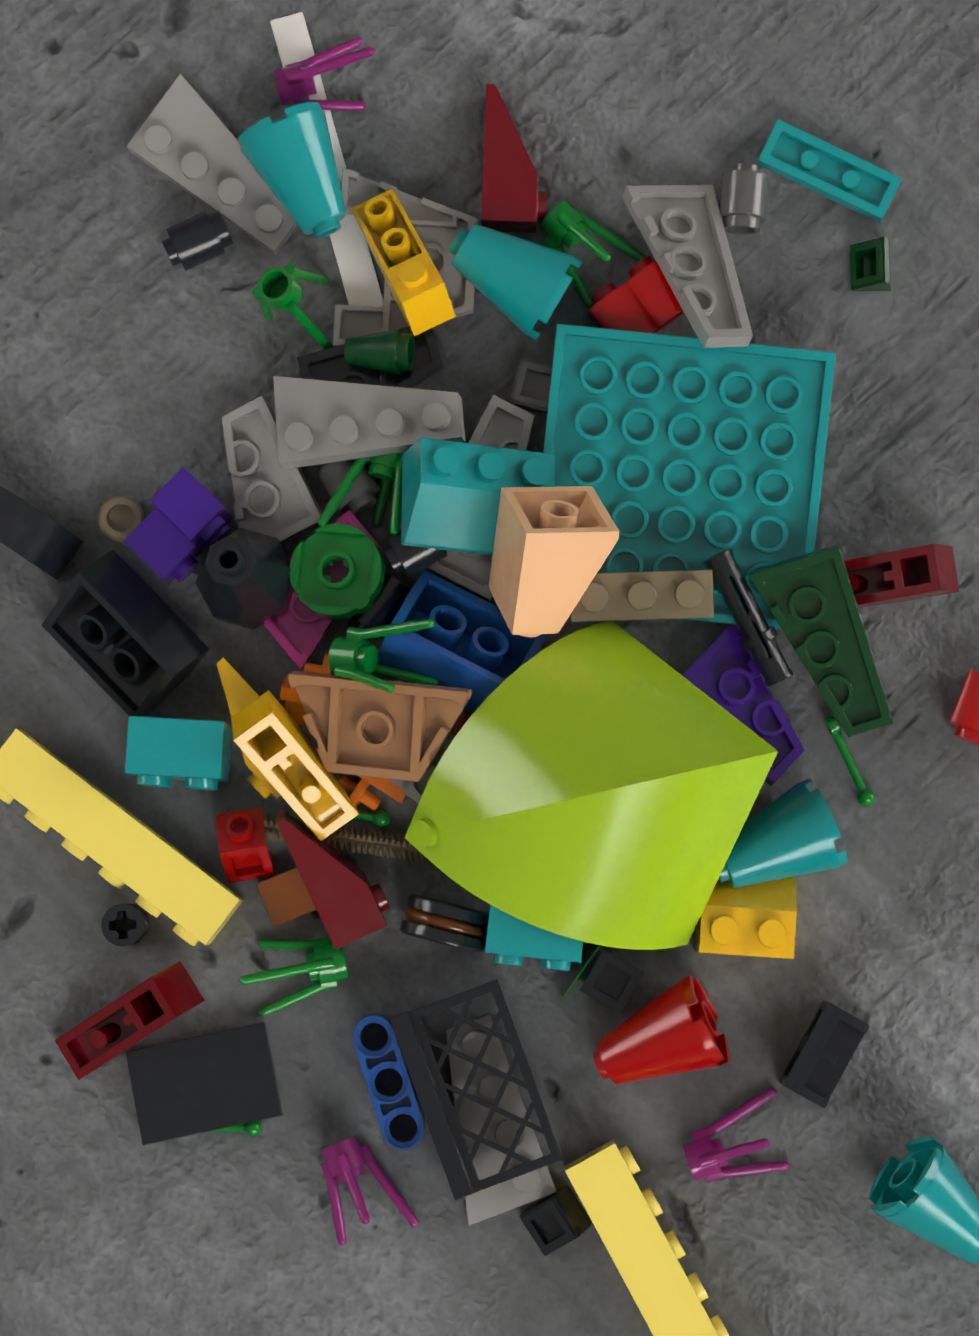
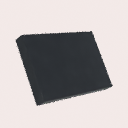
[126,1022,283,1145]

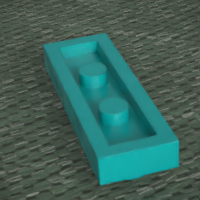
[757,119,902,223]

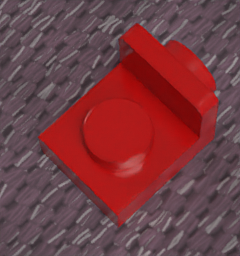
[216,807,275,883]

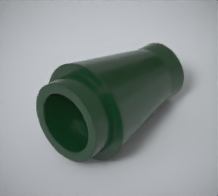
[344,329,415,375]

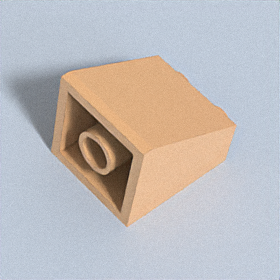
[488,486,620,638]

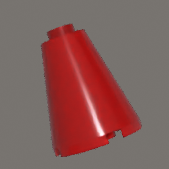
[593,975,730,1084]

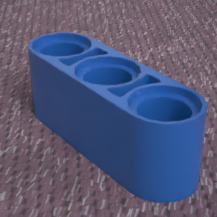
[353,1014,426,1150]

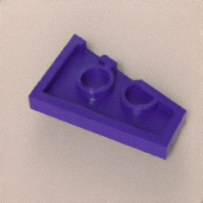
[682,624,805,786]

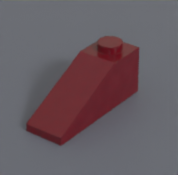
[481,84,547,233]
[844,543,959,608]
[275,810,390,950]
[55,961,205,1080]

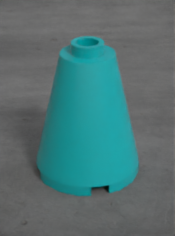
[238,102,346,239]
[448,224,583,341]
[718,778,848,888]
[869,1136,979,1264]

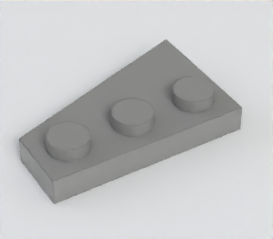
[222,396,322,544]

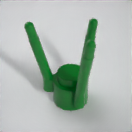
[540,201,647,308]
[252,262,333,349]
[318,452,405,534]
[328,619,438,693]
[239,937,348,1017]

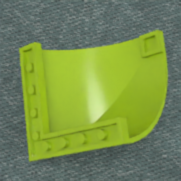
[405,621,778,950]

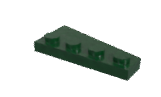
[748,545,893,737]

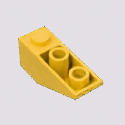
[351,188,456,336]

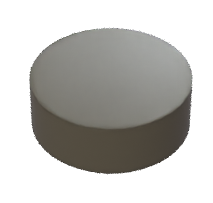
[98,495,146,543]

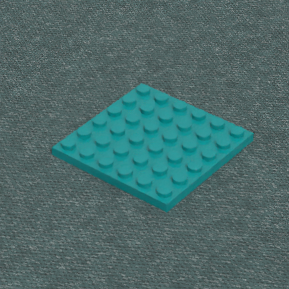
[543,324,836,629]

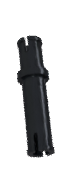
[704,548,793,687]

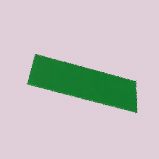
[561,945,601,1001]

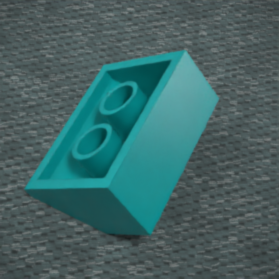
[401,437,555,555]

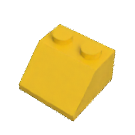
[695,877,797,959]

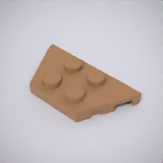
[288,671,472,782]

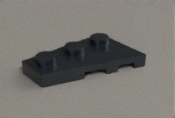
[297,326,443,388]

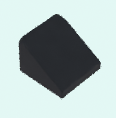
[519,1185,592,1256]

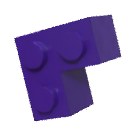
[123,467,233,585]

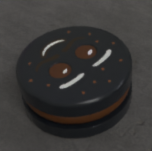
[399,893,489,952]

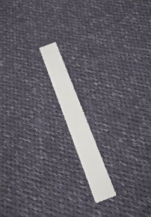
[270,12,384,307]

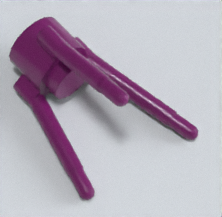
[274,37,375,111]
[683,1087,790,1182]
[320,1136,419,1245]

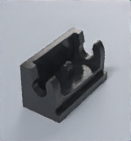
[778,1000,870,1109]

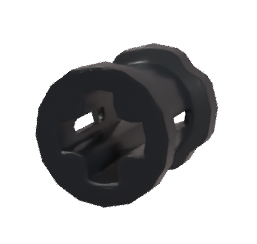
[101,903,150,946]

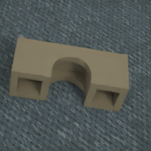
[570,570,714,622]

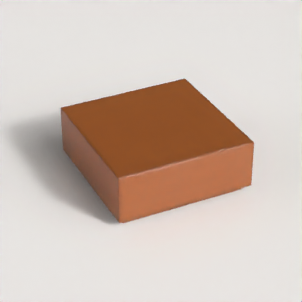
[257,867,317,927]

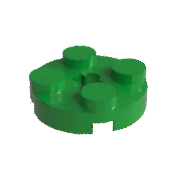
[289,523,385,619]

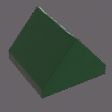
[850,237,891,291]

